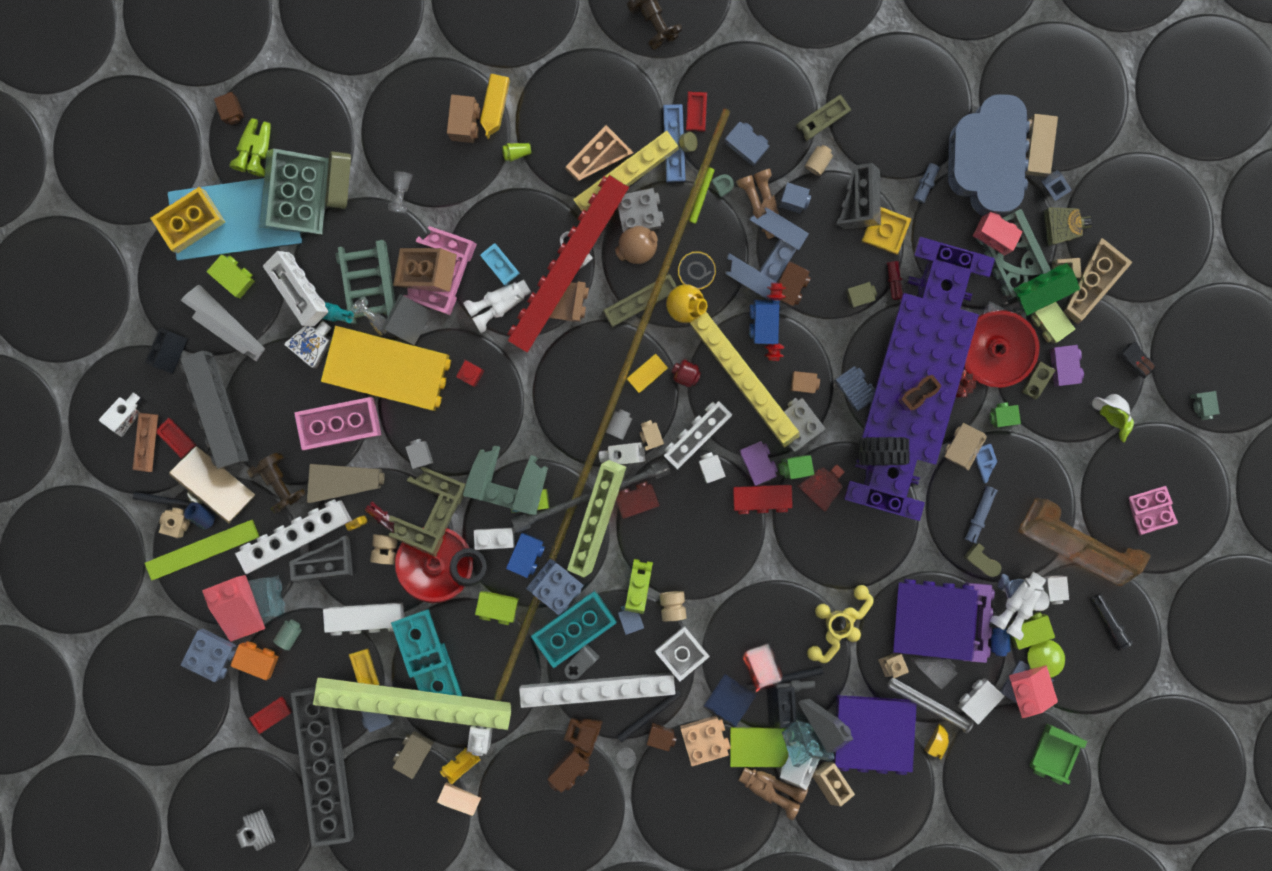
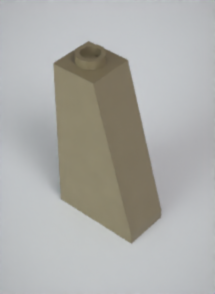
[307,464,385,503]

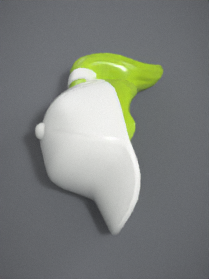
[1092,394,1134,443]

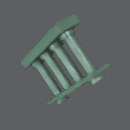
[336,240,396,325]

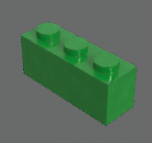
[1013,263,1080,315]

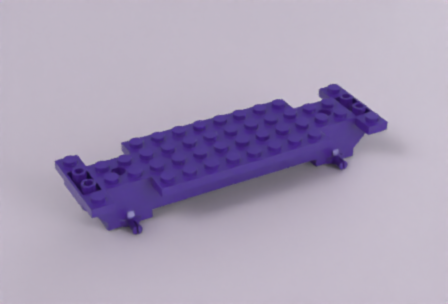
[844,237,995,521]

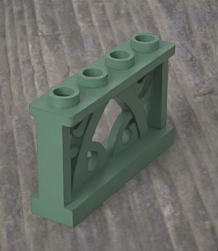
[976,209,1051,300]

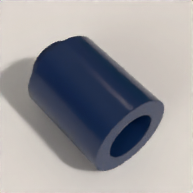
[184,502,215,530]

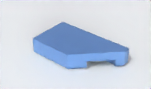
[975,444,997,483]

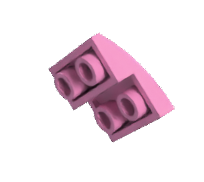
[1129,486,1178,536]

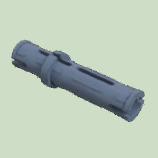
[965,486,998,544]

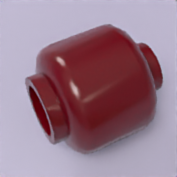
[671,359,701,388]

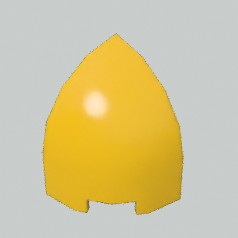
[924,723,949,759]

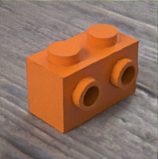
[231,641,279,680]

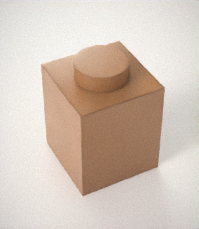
[791,371,820,394]

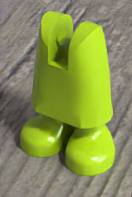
[229,118,271,177]

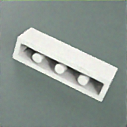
[323,602,404,636]

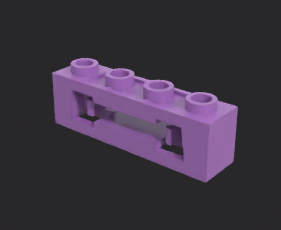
[963,582,995,663]

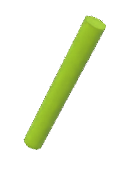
[689,167,715,224]

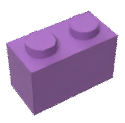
[1050,345,1084,387]
[739,441,778,486]

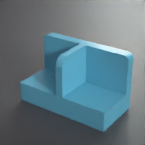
[480,243,520,286]

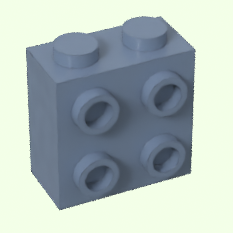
[526,559,584,616]
[181,629,237,682]

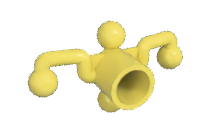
[807,585,874,663]

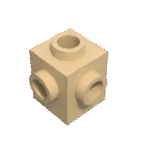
[159,507,190,538]

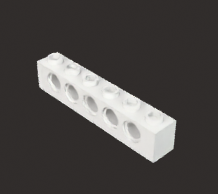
[235,499,352,574]

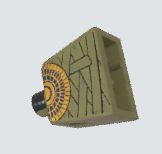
[1044,207,1092,247]

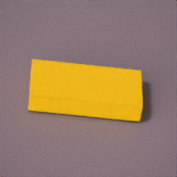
[627,354,668,393]
[349,648,380,685]

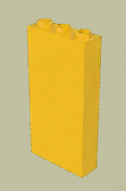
[321,326,451,411]

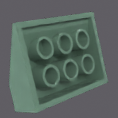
[259,148,329,235]

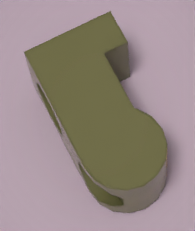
[1022,361,1055,400]
[964,543,1001,577]

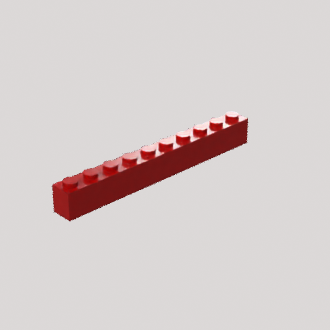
[507,174,629,353]

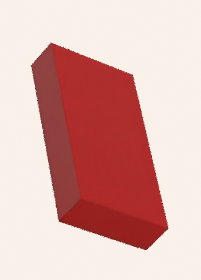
[686,92,707,132]
[156,418,197,459]
[249,697,292,734]

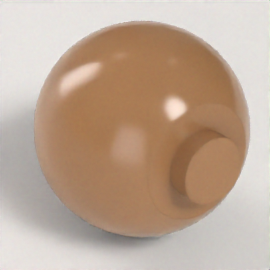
[615,226,658,264]

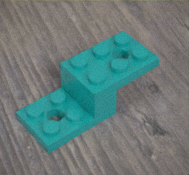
[391,609,462,696]

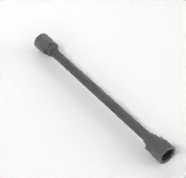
[511,459,671,533]

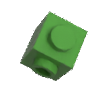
[989,402,1021,427]

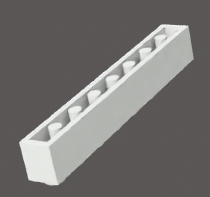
[519,672,675,708]

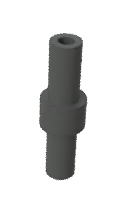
[776,680,815,692]

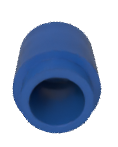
[991,628,1011,656]

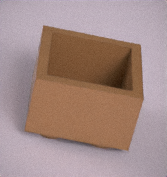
[447,95,481,143]

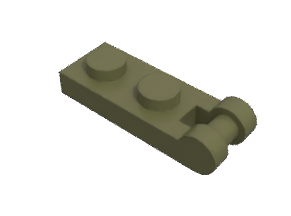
[796,94,851,141]

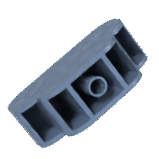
[948,94,1030,217]

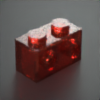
[616,481,659,519]
[742,644,782,692]

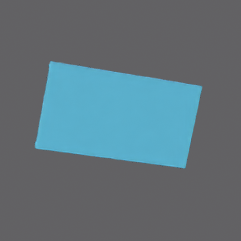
[168,178,302,261]

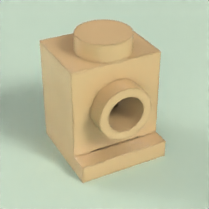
[640,420,664,450]

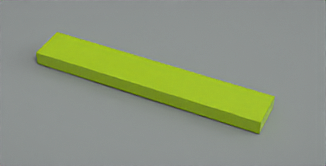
[145,520,259,581]

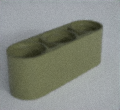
[325,151,351,209]

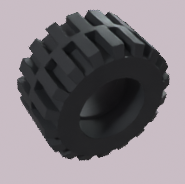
[859,437,910,465]

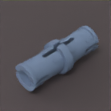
[913,163,940,203]

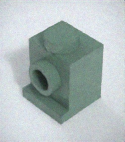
[1190,391,1220,420]

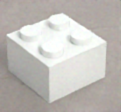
[655,626,710,681]

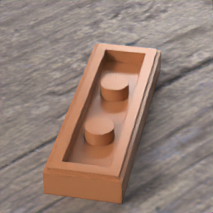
[133,413,158,472]

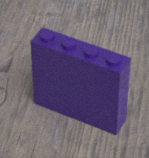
[893,579,979,661]
[833,695,917,775]

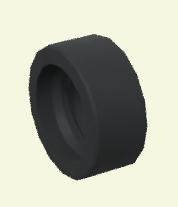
[449,548,487,587]

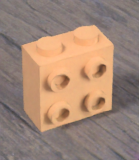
[680,715,731,766]

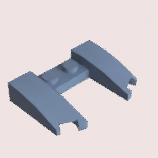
[725,207,809,299]

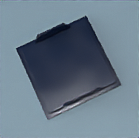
[704,674,757,727]

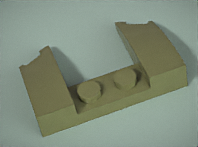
[389,467,466,557]

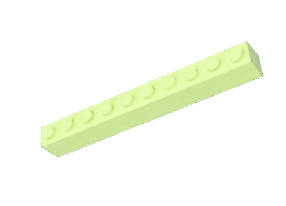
[313,678,511,730]

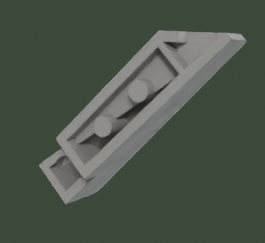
[181,285,265,362]

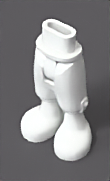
[463,280,531,333]
[989,572,1046,640]

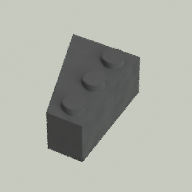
[837,163,881,230]

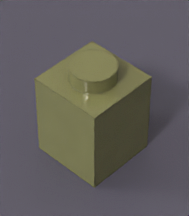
[846,282,877,309]

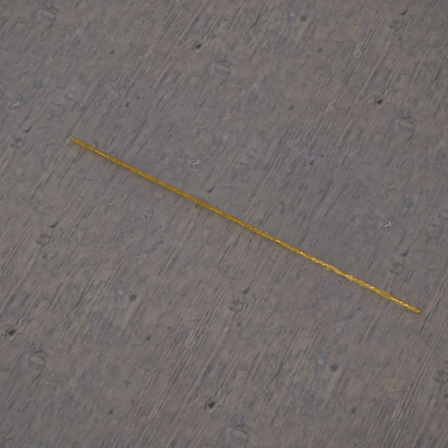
[494,109,730,701]

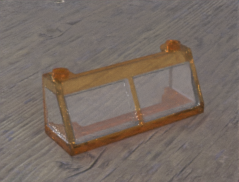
[1018,498,1151,587]

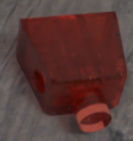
[797,464,845,511]

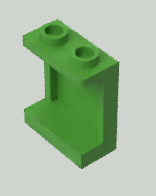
[1029,724,1087,785]

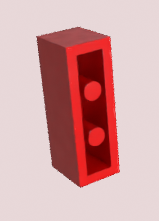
[733,485,792,514]

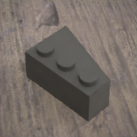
[289,536,353,583]

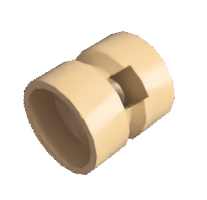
[370,534,398,564]
[659,591,687,621]

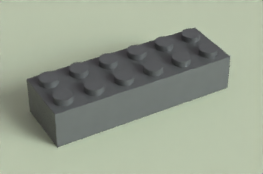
[180,350,249,469]

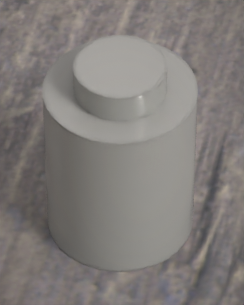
[606,409,632,440]

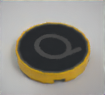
[678,252,716,290]

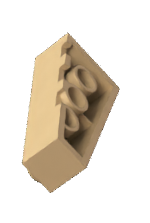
[1064,238,1132,324]

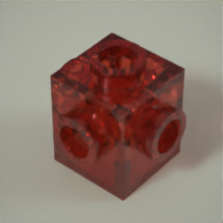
[956,370,976,397]

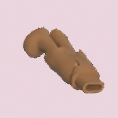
[736,169,779,239]
[738,767,808,821]

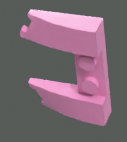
[403,226,477,316]

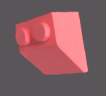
[1009,665,1058,718]

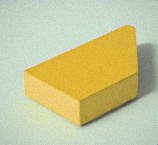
[345,515,368,531]

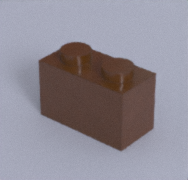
[778,261,811,308]

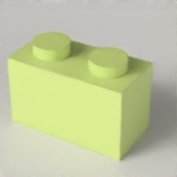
[1031,302,1075,344]

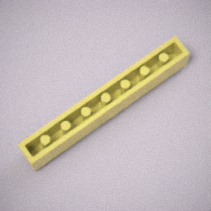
[691,312,800,448]

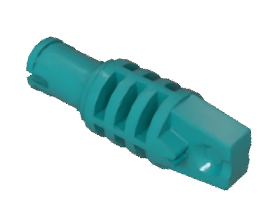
[322,302,354,323]

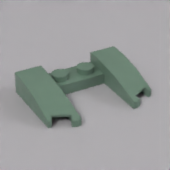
[463,446,548,515]

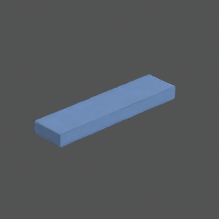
[663,104,686,182]

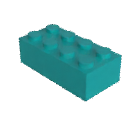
[531,590,617,668]

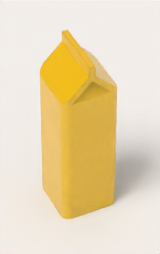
[480,74,510,139]

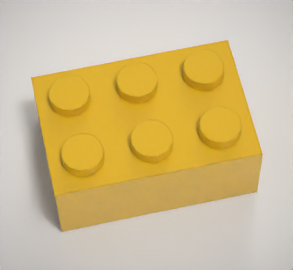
[150,187,226,253]

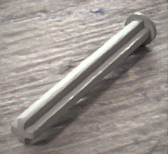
[887,678,973,733]

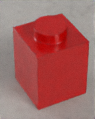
[456,360,485,387]

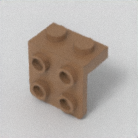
[549,281,589,323]

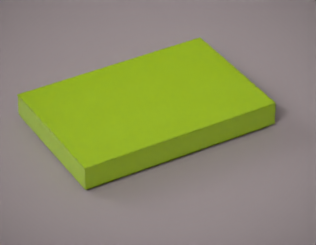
[730,727,788,767]

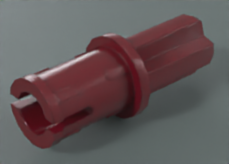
[887,261,903,300]
[365,501,394,533]

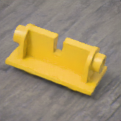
[440,747,481,784]

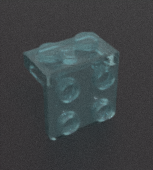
[248,576,285,617]
[781,721,834,767]

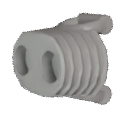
[236,810,275,851]

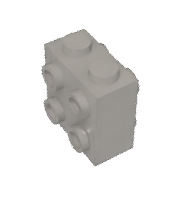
[618,188,664,233]
[783,398,825,452]

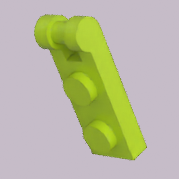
[625,559,653,614]

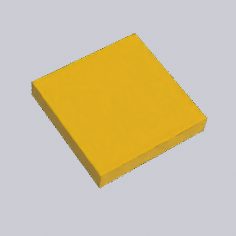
[861,207,911,255]

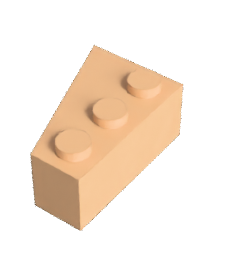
[565,125,633,181]

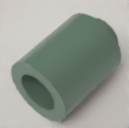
[273,619,302,650]

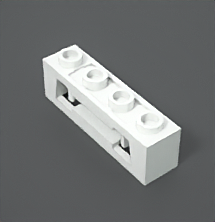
[263,251,328,326]

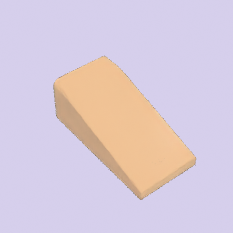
[437,782,481,816]

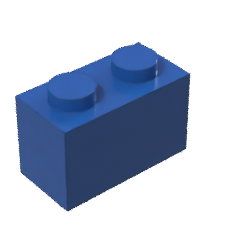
[506,533,545,578]

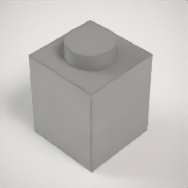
[406,439,433,469]

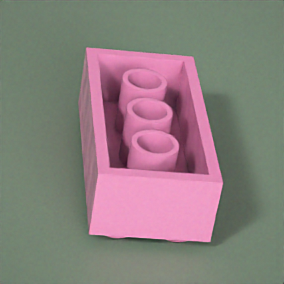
[294,397,381,450]

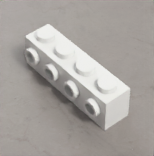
[664,401,732,469]

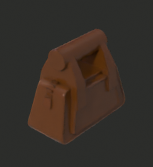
[563,718,603,757]

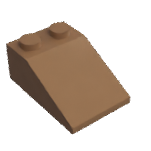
[393,248,457,292]

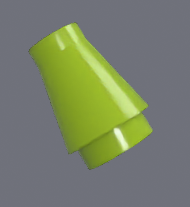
[502,143,531,162]

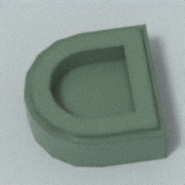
[711,174,734,198]

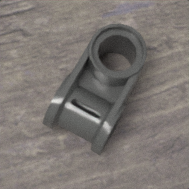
[565,644,600,680]

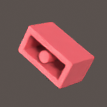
[973,212,1023,256]

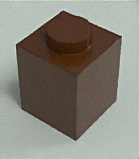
[214,92,244,125]
[647,723,677,751]

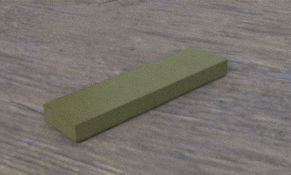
[603,274,677,327]

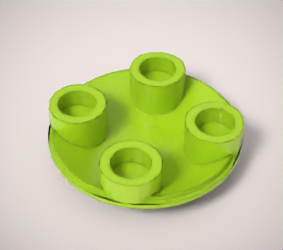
[1027,640,1065,678]

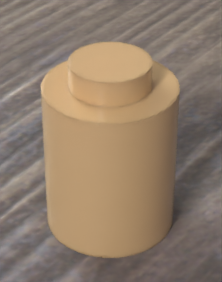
[805,145,833,176]

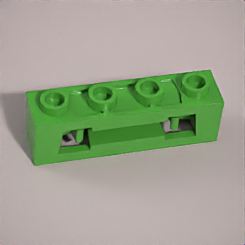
[778,455,814,479]

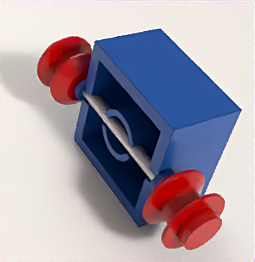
[749,282,786,361]

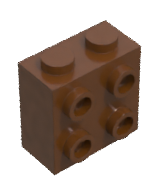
[547,747,590,793]

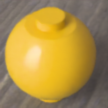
[666,284,707,323]

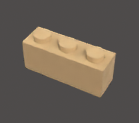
[1025,114,1058,177]

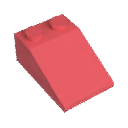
[202,575,265,642]

